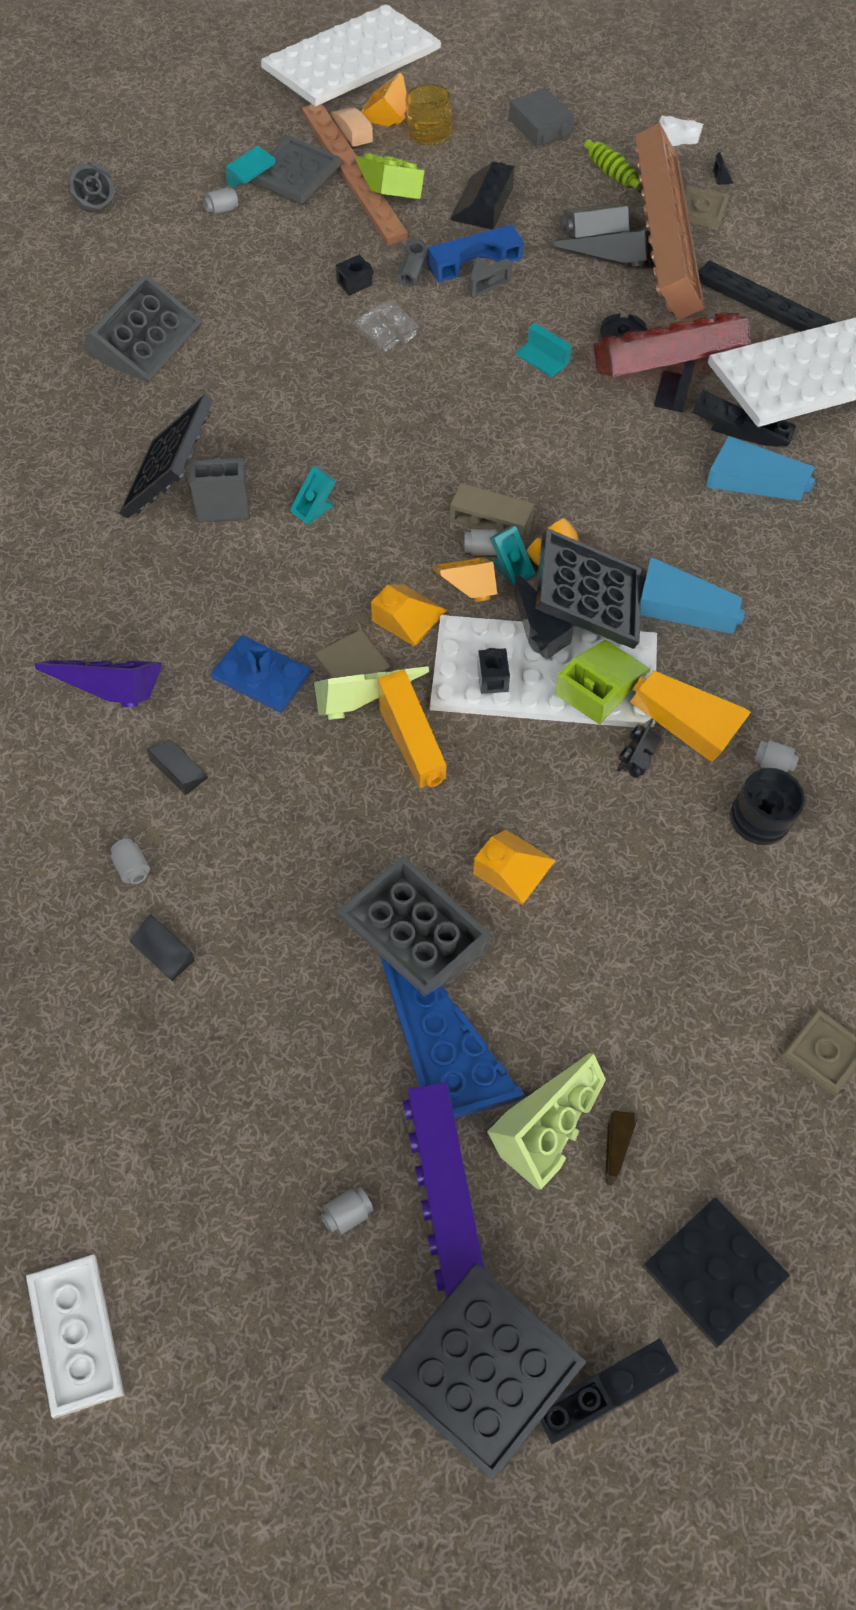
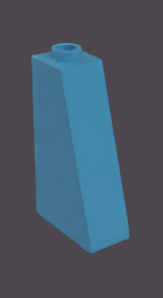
[706,436,816,501]
[640,558,745,634]

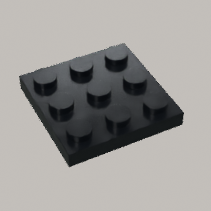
[642,1197,790,1348]

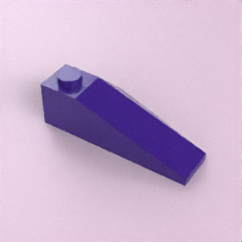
[35,660,162,707]

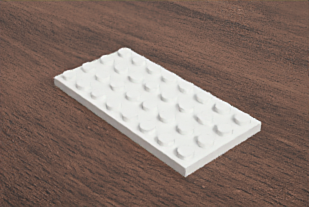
[261,5,441,106]
[708,318,856,427]
[430,615,657,728]

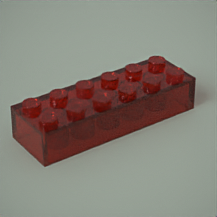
[593,312,751,377]

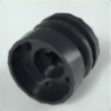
[730,768,805,845]

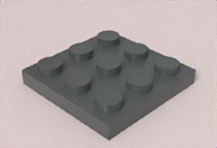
[251,135,341,204]

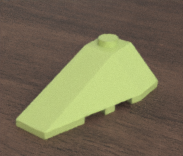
[314,666,429,720]
[487,1053,606,1190]

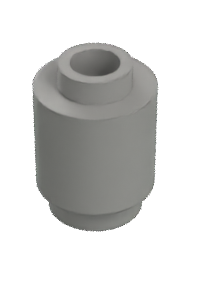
[203,187,238,216]
[464,529,497,556]
[754,740,799,772]
[111,839,150,884]
[321,1187,374,1236]

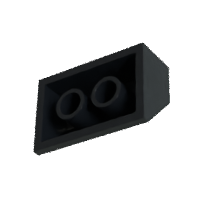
[451,162,514,230]

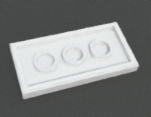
[26,1254,124,1419]

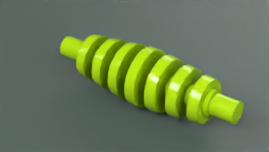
[584,139,642,190]

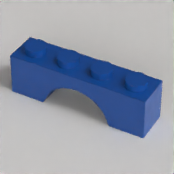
[428,224,524,282]

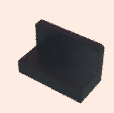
[654,360,696,412]

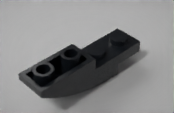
[692,390,796,446]
[540,1338,679,1445]

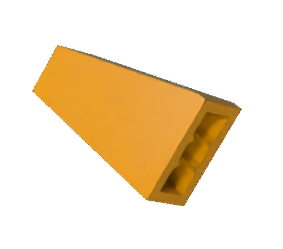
[378,669,446,788]
[630,670,751,762]

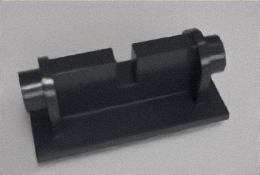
[616,718,662,778]

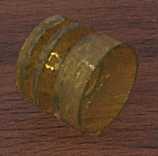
[405,84,453,145]

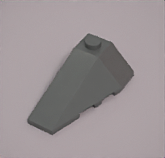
[553,227,651,266]

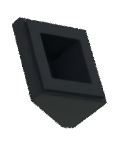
[713,152,733,185]

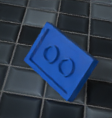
[211,634,311,713]

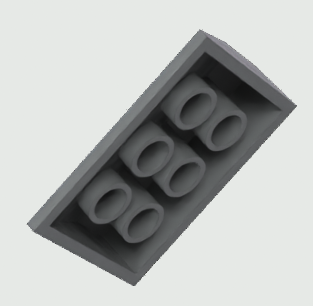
[84,273,202,382]
[337,856,491,996]

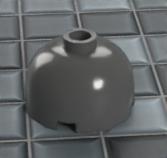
[68,162,115,212]

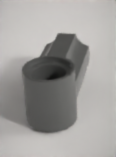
[397,239,427,287]

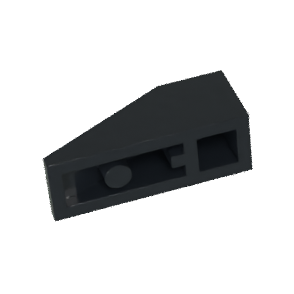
[514,575,574,660]

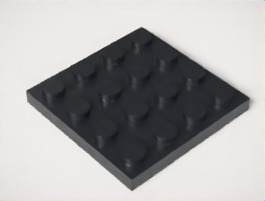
[119,394,213,518]
[535,528,641,649]
[381,1262,587,1480]

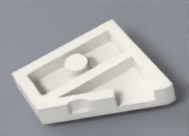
[659,116,703,146]

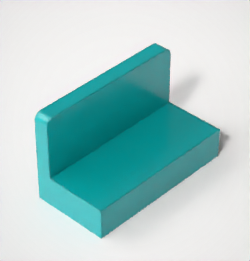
[226,145,276,188]
[516,323,572,377]

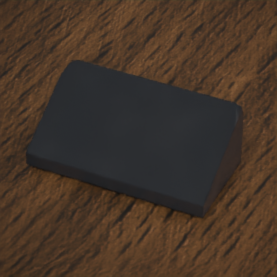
[147,741,208,795]
[130,914,195,981]

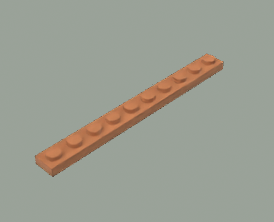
[302,104,408,245]

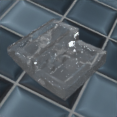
[353,300,421,355]

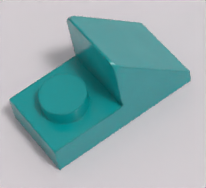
[289,466,337,525]
[490,526,535,586]

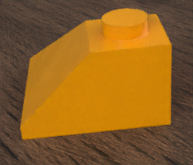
[361,73,409,127]
[432,557,497,602]
[371,584,447,647]
[473,830,556,905]

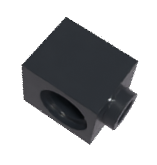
[336,254,374,296]
[477,648,510,694]

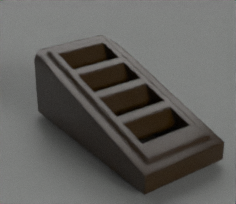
[605,1111,638,1185]

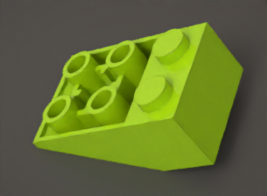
[355,153,425,199]
[555,639,650,725]

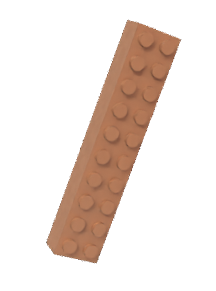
[634,122,705,320]

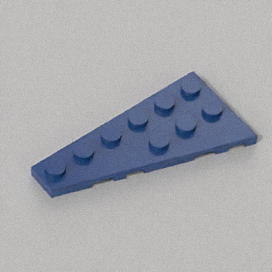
[379,954,525,1119]

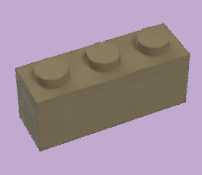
[450,483,534,542]

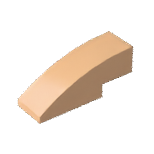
[330,108,373,147]

